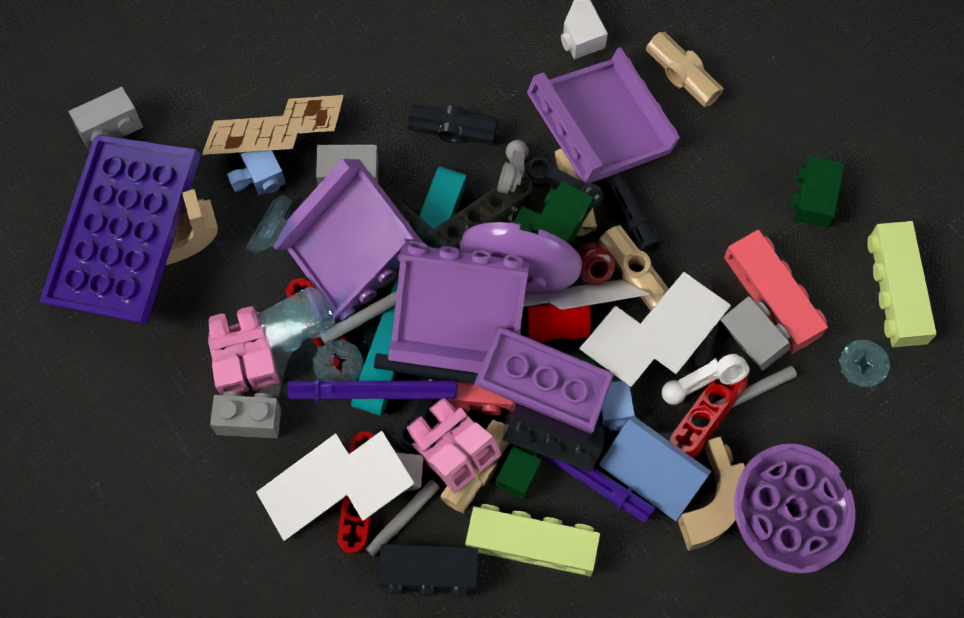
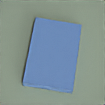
[599,415,711,521]

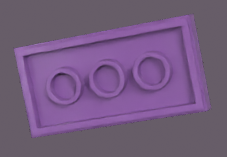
[474,326,614,433]

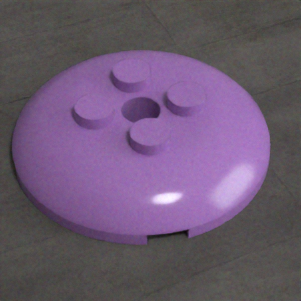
[460,222,582,293]
[734,444,855,573]

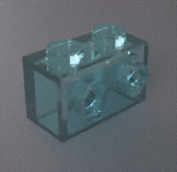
[258,287,336,352]

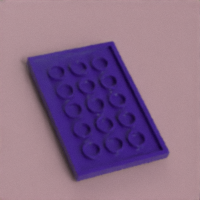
[39,135,201,325]

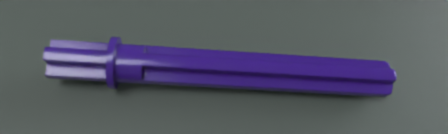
[287,378,458,403]
[538,453,655,523]

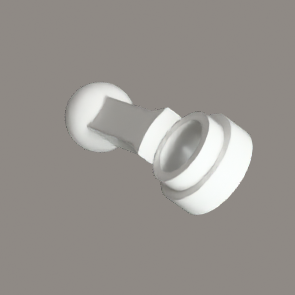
[662,354,749,405]

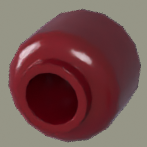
[576,241,616,285]

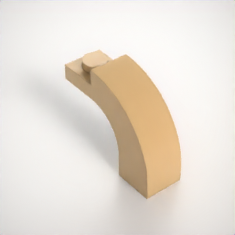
[166,189,218,265]
[678,437,745,551]

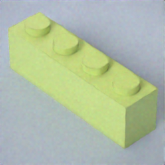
[868,221,936,347]
[465,504,600,577]

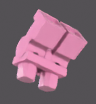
[208,306,281,395]
[407,398,502,494]

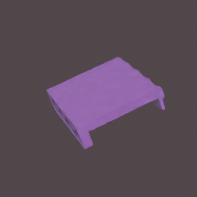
[527,47,680,184]
[269,159,422,324]
[388,242,530,373]

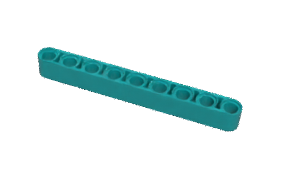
[351,167,468,416]

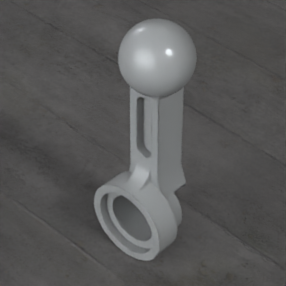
[498,140,529,194]

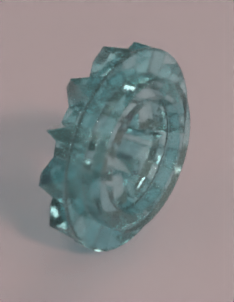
[313,339,363,381]
[839,340,890,388]

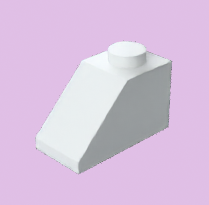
[561,0,607,60]

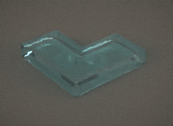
[246,195,292,254]

